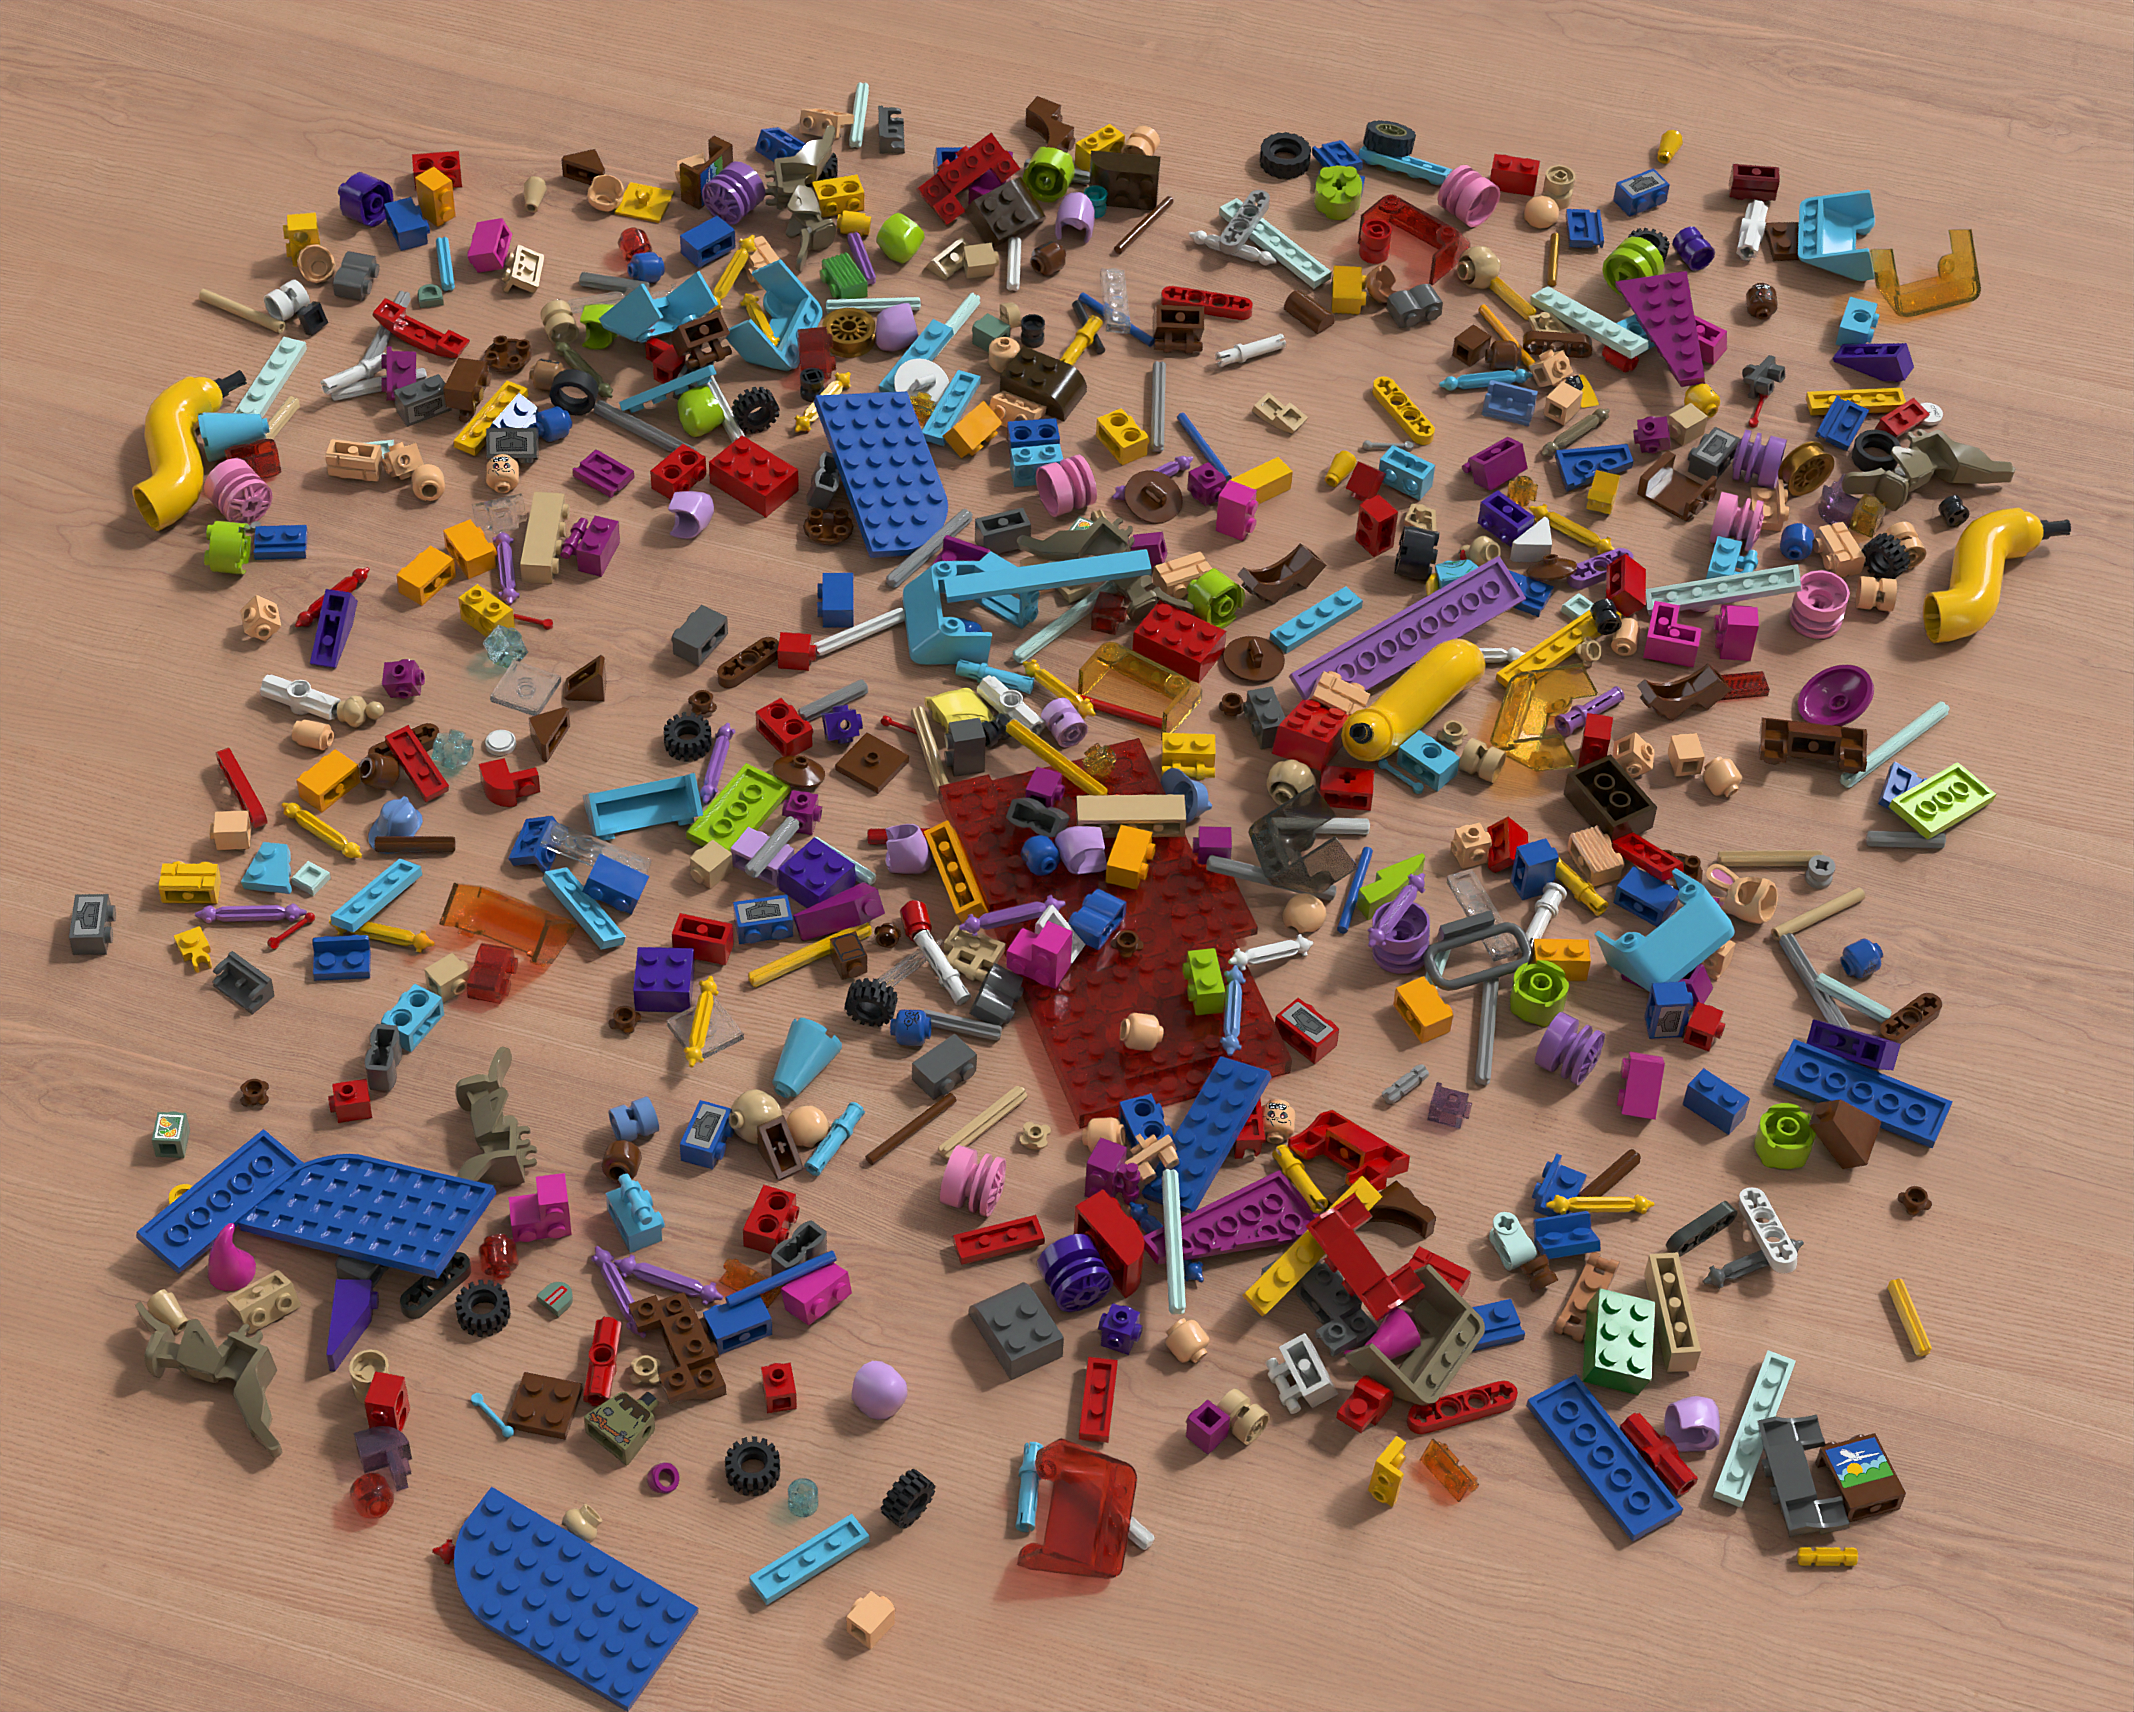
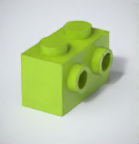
[1182,948,1225,1015]

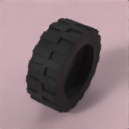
[1259,132,1311,179]

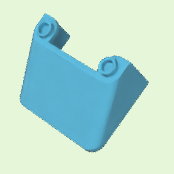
[1798,190,1875,281]

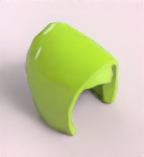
[876,213,925,264]
[580,304,618,350]
[677,385,725,437]

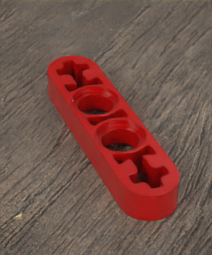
[1161,286,1253,320]
[216,747,268,829]
[1407,1380,1518,1434]

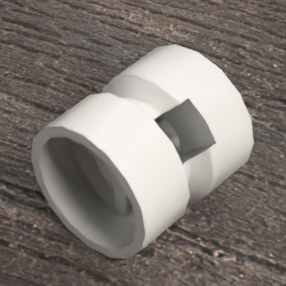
[264,280,310,322]

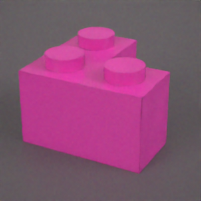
[1643,601,1702,668]
[1714,604,1759,661]
[1006,921,1073,989]
[1617,1051,1665,1120]
[508,1173,572,1242]

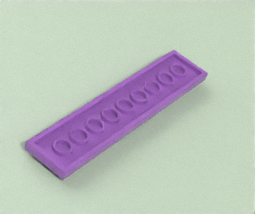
[1289,556,1526,700]

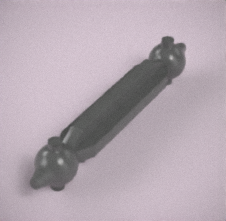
[1703,1239,1804,1289]

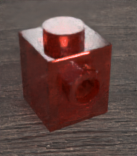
[1091,591,1127,635]

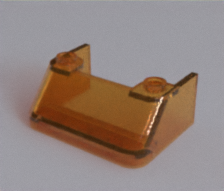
[439,882,577,967]

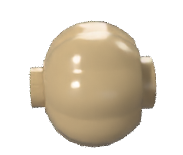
[1457,246,1501,289]
[1266,759,1316,808]
[729,1089,782,1144]

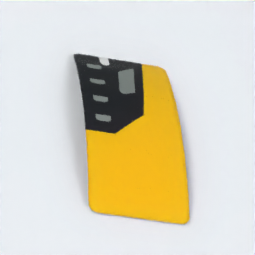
[1566,375,1599,408]

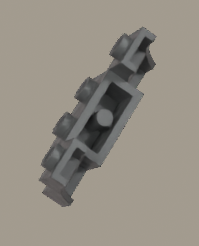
[1261,1261,1378,1357]
[1757,1414,1850,1537]

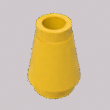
[1657,130,1683,164]
[1325,450,1357,487]

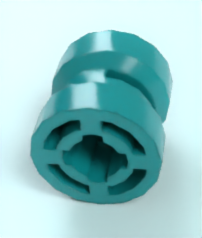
[1084,185,1107,218]

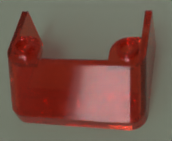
[1358,194,1471,286]

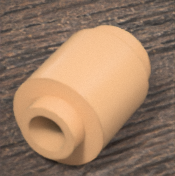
[1611,618,1640,656]
[292,720,334,750]

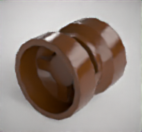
[1520,1254,1558,1292]

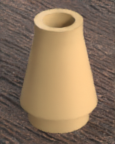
[524,176,547,212]
[147,1289,189,1333]

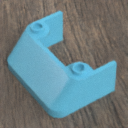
[725,259,822,371]
[599,271,718,343]
[902,561,992,665]
[582,773,703,841]
[1595,868,1735,992]

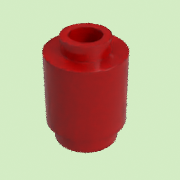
[1602,345,1639,373]
[900,900,932,942]

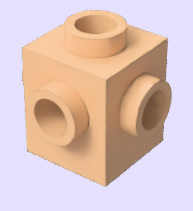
[1529,350,1573,388]
[382,442,424,480]
[240,595,281,642]
[1613,732,1655,778]
[1451,823,1492,869]

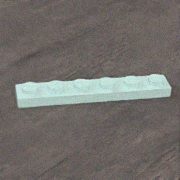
[1219,198,1332,289]
[1531,286,1648,359]
[234,337,307,418]
[1646,564,1802,616]
[1713,1351,1796,1508]

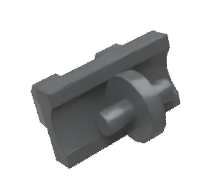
[1742,355,1786,400]

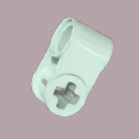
[1489,1212,1537,1271]

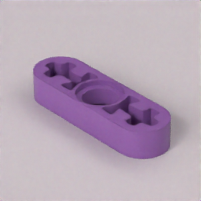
[1567,548,1633,589]

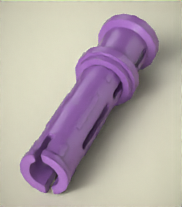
[1554,686,1625,737]

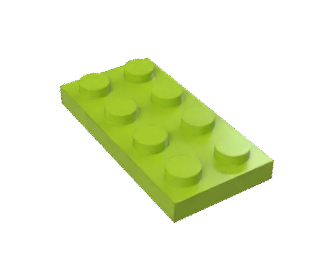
[1889,762,1997,840]
[686,763,791,852]

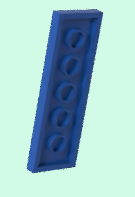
[1773,1039,1953,1149]
[1141,1056,1272,1214]
[136,1129,304,1274]
[1526,1374,1683,1542]

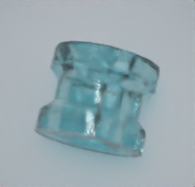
[788,1478,818,1517]

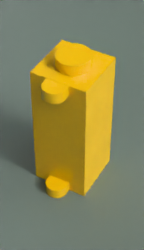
[1227,457,1293,505]

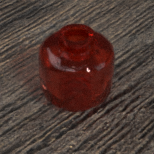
[618,227,652,263]
[478,1234,519,1280]
[350,1473,394,1519]

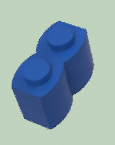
[1068,889,1127,950]

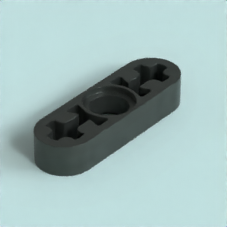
[1666,1201,1738,1257]
[400,1252,471,1319]

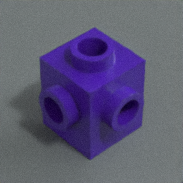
[821,705,863,744]
[1098,1303,1143,1355]

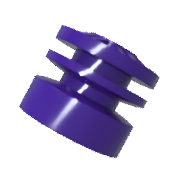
[1037,1234,1113,1312]

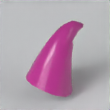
[208,1223,256,1292]
[1344,1307,1421,1360]

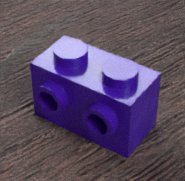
[1477,490,1535,548]

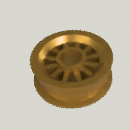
[822,308,875,358]
[1778,441,1835,496]

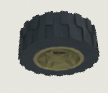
[1363,120,1416,157]

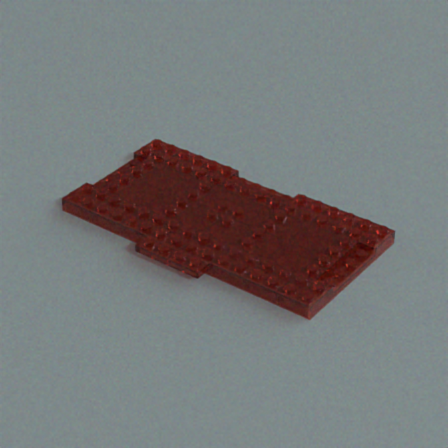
[938,738,1292,1129]

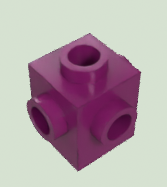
[1633,416,1671,454]
[1187,462,1227,507]
[382,659,425,699]
[782,790,823,835]

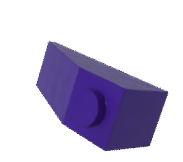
[1833,343,1914,382]
[310,589,358,669]
[1806,1019,1901,1071]
[326,1279,379,1371]

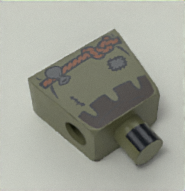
[584,1392,659,1466]

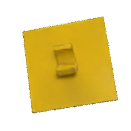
[615,182,674,223]

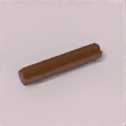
[374,836,456,852]
[1578,1149,1641,1197]

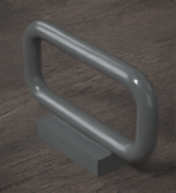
[1423,910,1533,991]

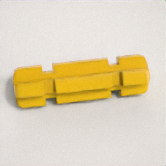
[1797,1547,1858,1566]

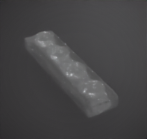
[1100,268,1131,334]
[540,820,652,875]
[1447,869,1519,962]

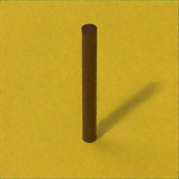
[1114,196,1174,254]
[865,1093,957,1165]

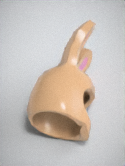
[1706,864,1778,924]

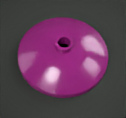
[1798,665,1874,726]

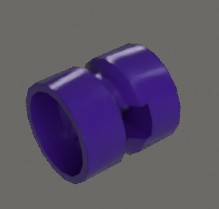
[1672,226,1715,271]

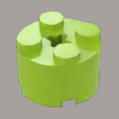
[1023,147,1075,203]
[1314,166,1362,220]
[204,521,251,575]
[1187,568,1245,629]
[1510,960,1569,1027]
[1754,1103,1816,1169]

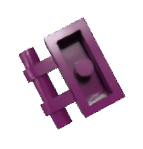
[1462,437,1528,490]
[560,515,620,577]
[1084,1137,1140,1205]

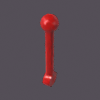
[1748,393,1768,428]
[513,613,553,630]
[880,715,917,735]
[267,912,315,949]

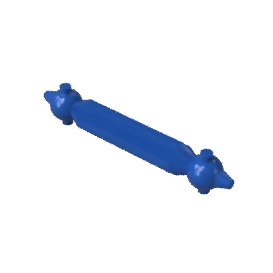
[1129,1202,1204,1283]

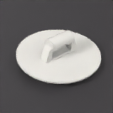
[894,359,950,413]

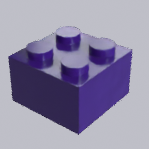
[778,837,856,908]
[633,947,695,1013]

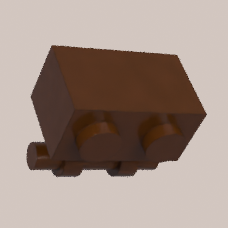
[1152,305,1204,354]
[669,311,732,369]
[443,358,491,423]

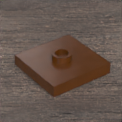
[835,732,909,794]

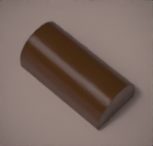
[1284,290,1335,334]

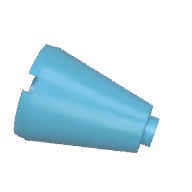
[198,412,270,462]
[772,1017,842,1098]

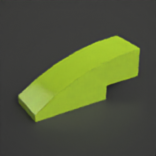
[1356,853,1425,920]

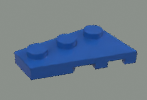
[1555,444,1633,492]

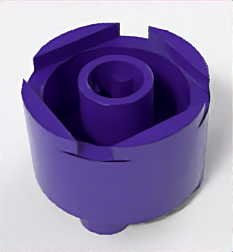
[338,172,393,226]

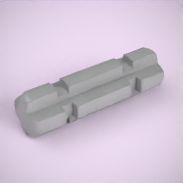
[1382,1064,1429,1104]

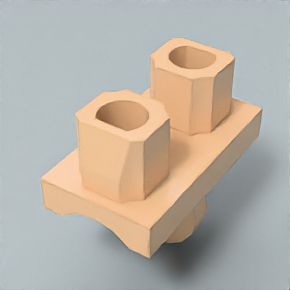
[1125,1134,1180,1185]

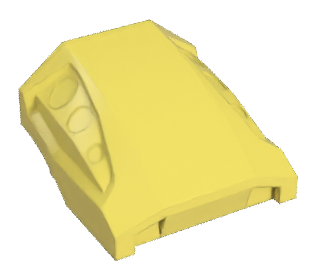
[925,688,993,734]

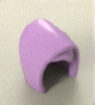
[1055,192,1094,243]
[875,303,918,351]
[668,491,714,539]
[885,824,932,874]
[1054,826,1107,875]
[852,1361,907,1420]
[1664,1396,1720,1452]

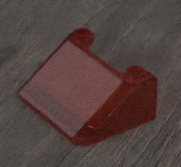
[1017,1438,1137,1579]

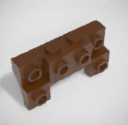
[1759,717,1868,774]
[628,1292,727,1404]

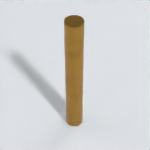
[1547,233,1560,287]

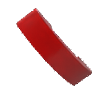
[372,298,470,358]

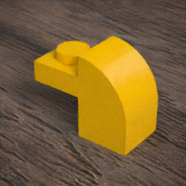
[1586,470,1622,514]

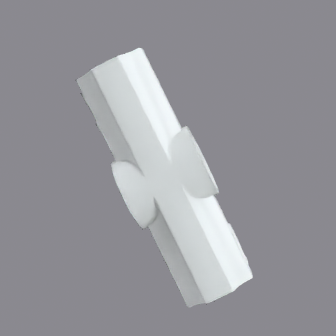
[1736,200,1768,261]
[260,674,341,720]
[977,675,1045,736]

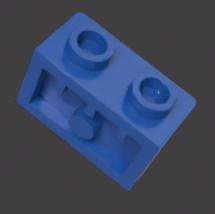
[755,127,805,162]
[508,816,565,873]
[312,935,371,981]
[1532,1154,1587,1217]
[1533,1211,1601,1259]

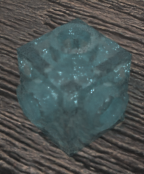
[483,625,528,670]
[431,729,474,769]

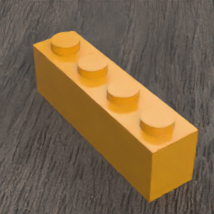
[924,820,989,924]

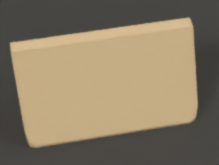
[926,237,970,280]

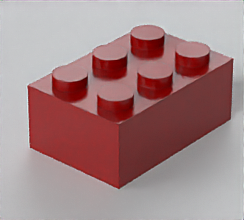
[709,435,799,518]
[1132,600,1226,684]
[1271,699,1350,771]

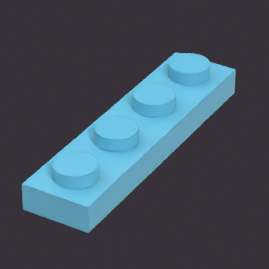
[1358,145,1452,185]
[879,319,954,392]
[619,365,717,413]
[922,370,981,446]
[1269,586,1363,654]
[330,858,422,933]
[542,867,626,949]
[749,1514,869,1605]

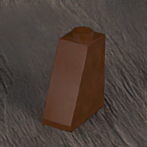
[1809,1099,1881,1169]

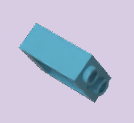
[974,551,1039,629]

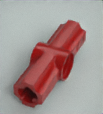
[583,1316,622,1407]
[1619,1413,1698,1496]

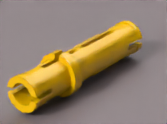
[1060,315,1103,366]
[1555,858,1609,916]
[1272,1145,1328,1213]

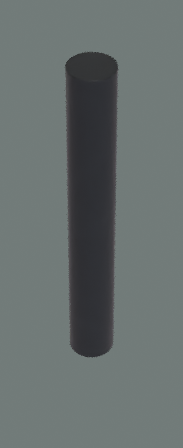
[1072,300,1105,354]

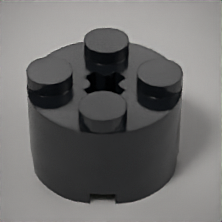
[1394,526,1440,581]

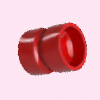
[1359,219,1392,264]

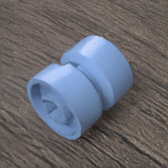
[608,1096,659,1142]

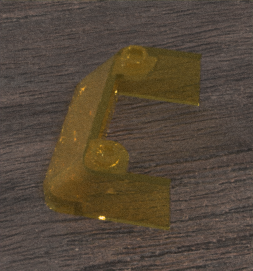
[1870,229,1981,317]
[1078,642,1202,740]
[1490,663,1598,772]

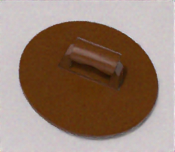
[1124,470,1183,523]
[1223,636,1285,681]

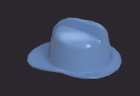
[1160,768,1212,823]
[368,796,423,854]

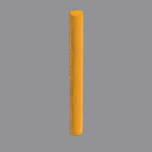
[1478,304,1535,371]

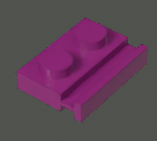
[572,449,635,498]

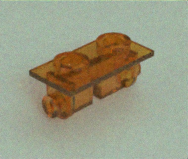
[719,1258,783,1308]
[1420,1438,1479,1502]

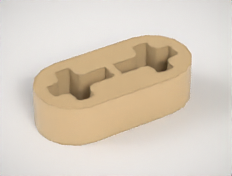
[999,302,1021,328]

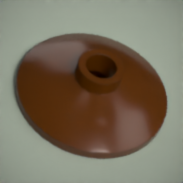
[1527,554,1577,581]
[772,755,825,788]

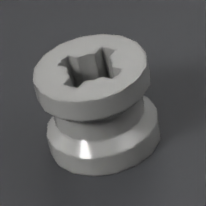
[1805,855,1835,889]

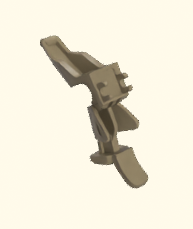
[765,125,836,271]
[1841,429,2016,511]
[1017,515,1194,622]
[455,1047,537,1192]
[135,1301,282,1457]

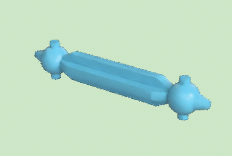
[1439,369,1533,391]

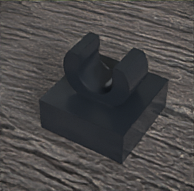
[296,301,329,336]

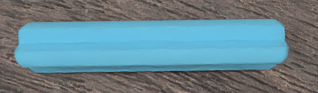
[436,237,455,291]

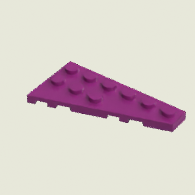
[1615,271,1705,387]
[1143,1170,1319,1264]

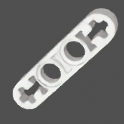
[1739,1187,1797,1273]

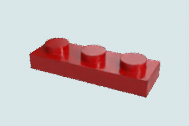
[385,725,449,803]
[1612,832,1684,881]
[953,1215,1045,1265]
[1079,1357,1118,1443]

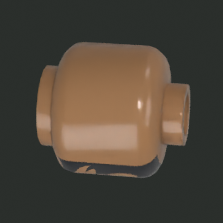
[529,358,566,392]

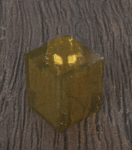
[1849,493,1888,538]

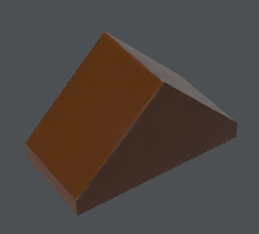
[561,149,605,186]
[564,655,607,702]
[528,707,570,762]
[757,1115,804,1180]

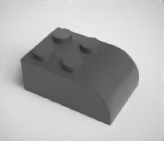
[968,1282,1064,1380]

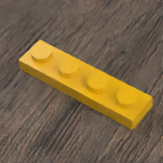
[453,381,528,456]
[1805,388,1906,415]

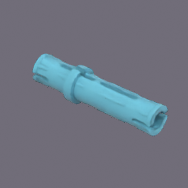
[955,659,1035,694]
[804,1102,865,1176]
[1015,1442,1043,1532]

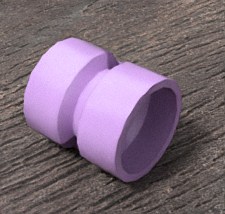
[1041,698,1088,748]

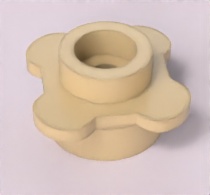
[1576,637,1601,667]
[1438,720,1468,747]
[1020,1122,1051,1150]
[630,1355,661,1385]

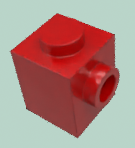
[1346,461,1386,502]
[778,632,816,671]
[1683,1002,1726,1052]
[328,1078,372,1123]
[761,1362,797,1413]

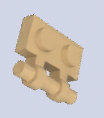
[944,924,1005,982]

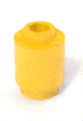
[836,210,871,237]

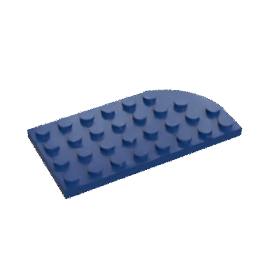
[813,391,948,558]
[238,1154,496,1279]
[454,1486,698,1712]

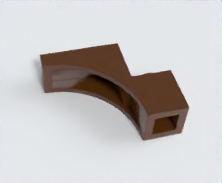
[1025,96,1076,152]
[1237,543,1327,604]
[1637,663,1731,721]
[1324,1180,1436,1239]

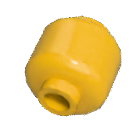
[1684,383,1721,418]

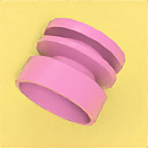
[1438,165,1500,227]
[1036,454,1097,517]
[204,458,273,525]
[1709,492,1764,551]
[1789,570,1850,639]
[940,1145,1006,1217]

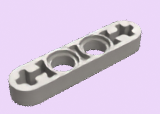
[1219,190,1270,255]

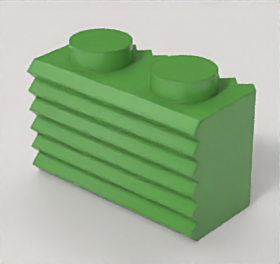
[819,252,868,299]

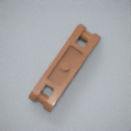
[1554,1252,1620,1343]

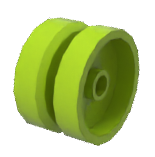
[1602,237,1664,296]

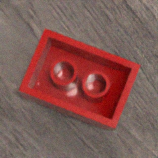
[1074,1189,1144,1299]

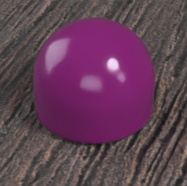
[647,1462,679,1493]

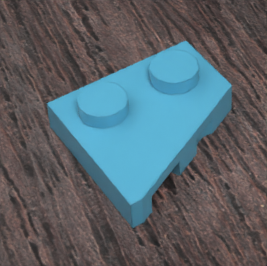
[241,842,292,894]

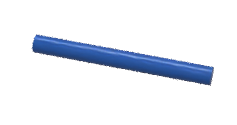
[1078,292,1155,347]
[1177,413,1232,481]
[1337,847,1373,934]
[725,1250,837,1308]

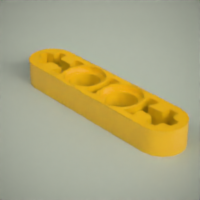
[1372,376,1435,445]

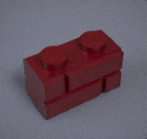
[1729,164,1780,202]

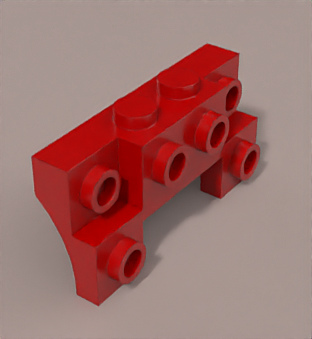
[916,132,1020,225]
[1287,1110,1410,1191]
[1305,1193,1426,1322]

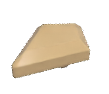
[1528,312,1572,333]
[1404,504,1437,531]

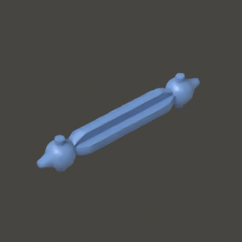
[1220,965,1246,1056]

